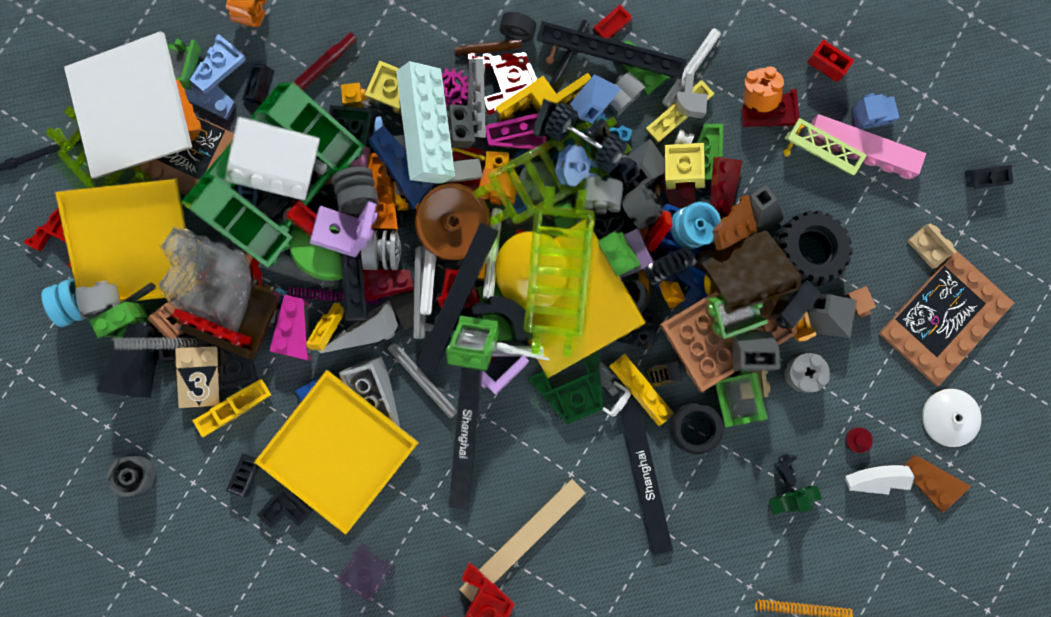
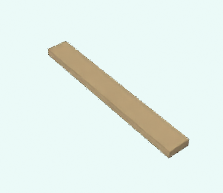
[459,479,585,602]

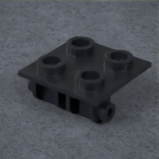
[616,309,662,350]

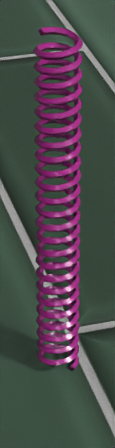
[288,286,382,305]

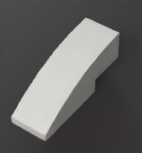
[845,465,914,494]

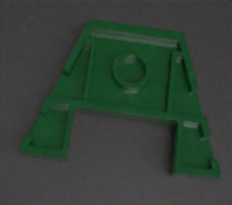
[528,350,604,424]

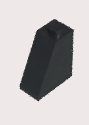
[770,280,821,329]

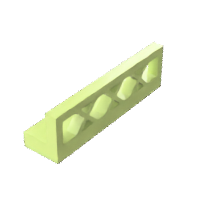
[785,118,867,175]

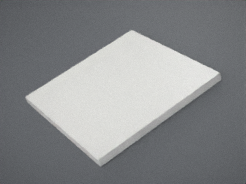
[64,32,192,179]

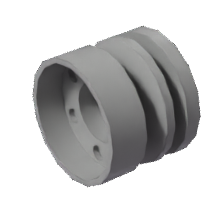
[361,230,401,270]

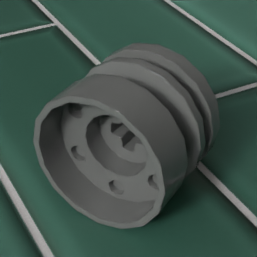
[332,166,379,215]

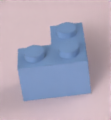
[851,93,899,130]

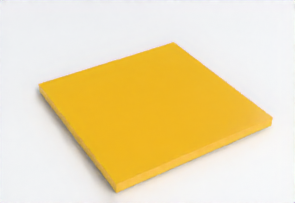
[55,179,198,302]
[495,219,645,378]
[254,370,419,535]

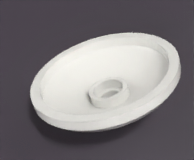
[922,389,981,447]

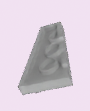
[467,58,486,138]

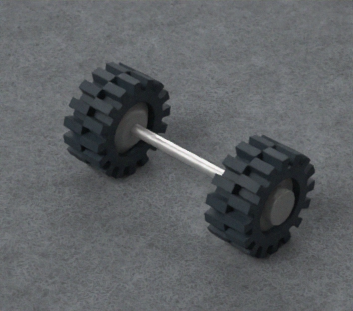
[545,103,628,173]

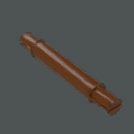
[454,40,522,55]

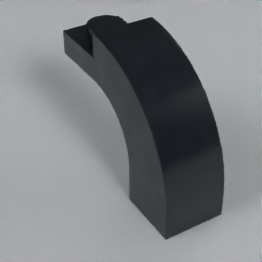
[587,118,639,187]
[469,296,536,343]

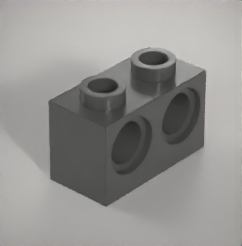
[446,105,475,149]

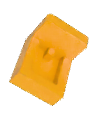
[659,281,685,308]
[793,311,816,342]

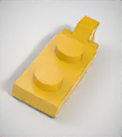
[306,303,345,351]

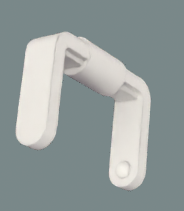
[603,381,631,417]

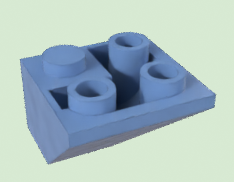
[570,74,621,124]

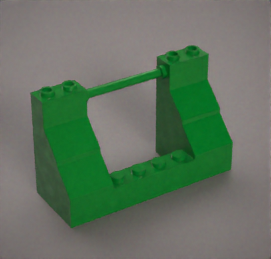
[181,82,365,268]

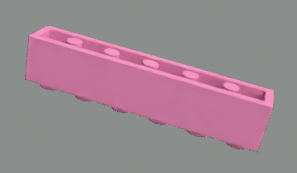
[806,114,926,179]

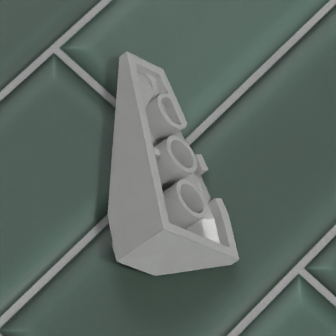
[318,300,398,353]
[339,356,400,427]

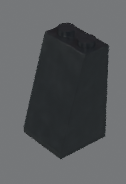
[96,321,162,398]

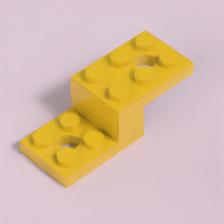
[495,73,591,122]

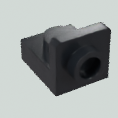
[774,453,797,486]

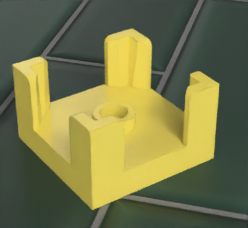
[365,61,402,115]
[665,143,705,189]

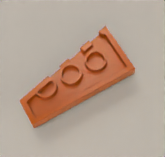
[367,153,398,230]

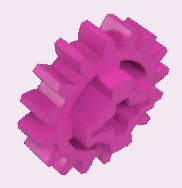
[441,68,469,109]

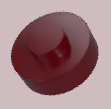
[845,427,873,453]

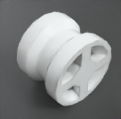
[674,129,694,144]

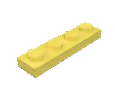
[645,80,714,144]

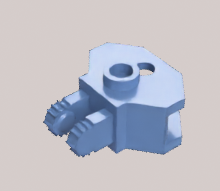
[555,145,599,186]

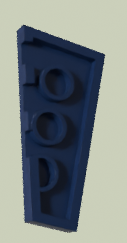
[368,126,436,210]

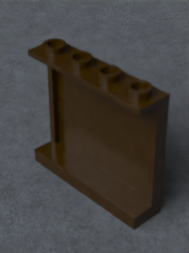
[696,230,802,315]
[180,264,281,359]

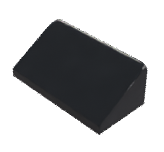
[242,64,274,104]

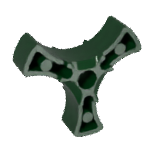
[768,485,822,515]

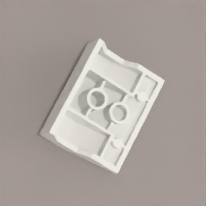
[225,117,319,200]

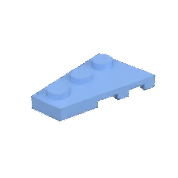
[190,34,246,95]
[185,66,236,121]

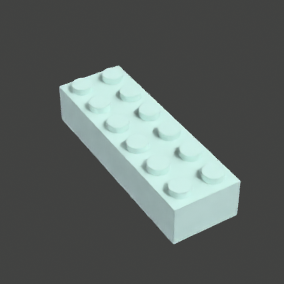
[396,61,455,184]

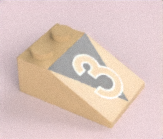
[176,346,219,408]

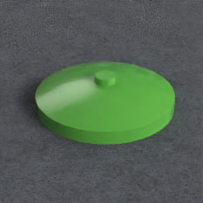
[289,224,342,281]

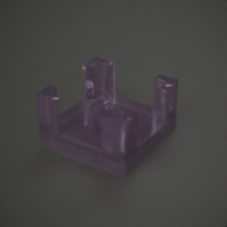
[336,543,395,603]

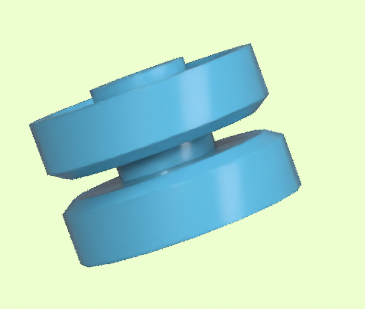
[670,202,721,249]
[42,278,91,327]

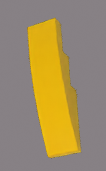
[192,379,271,438]

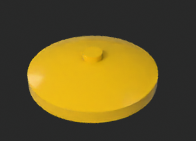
[495,232,570,310]

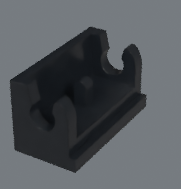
[964,165,1013,189]

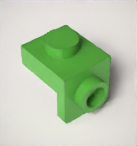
[552,202,576,231]

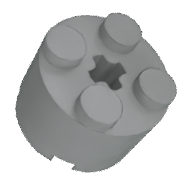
[581,177,623,214]
[75,281,121,319]
[784,353,830,393]

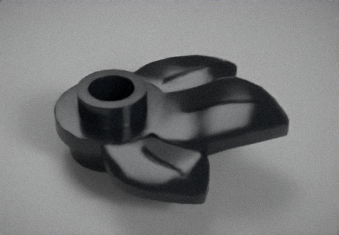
[307,195,336,215]

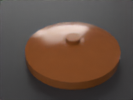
[415,183,491,260]

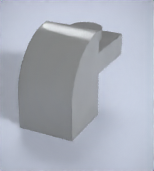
[674,74,708,118]

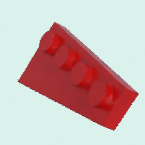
[172,308,252,346]

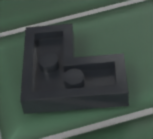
[257,486,313,528]

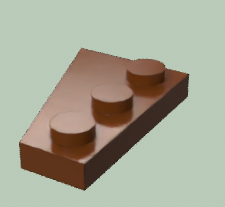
[712,195,757,250]
[903,455,971,513]

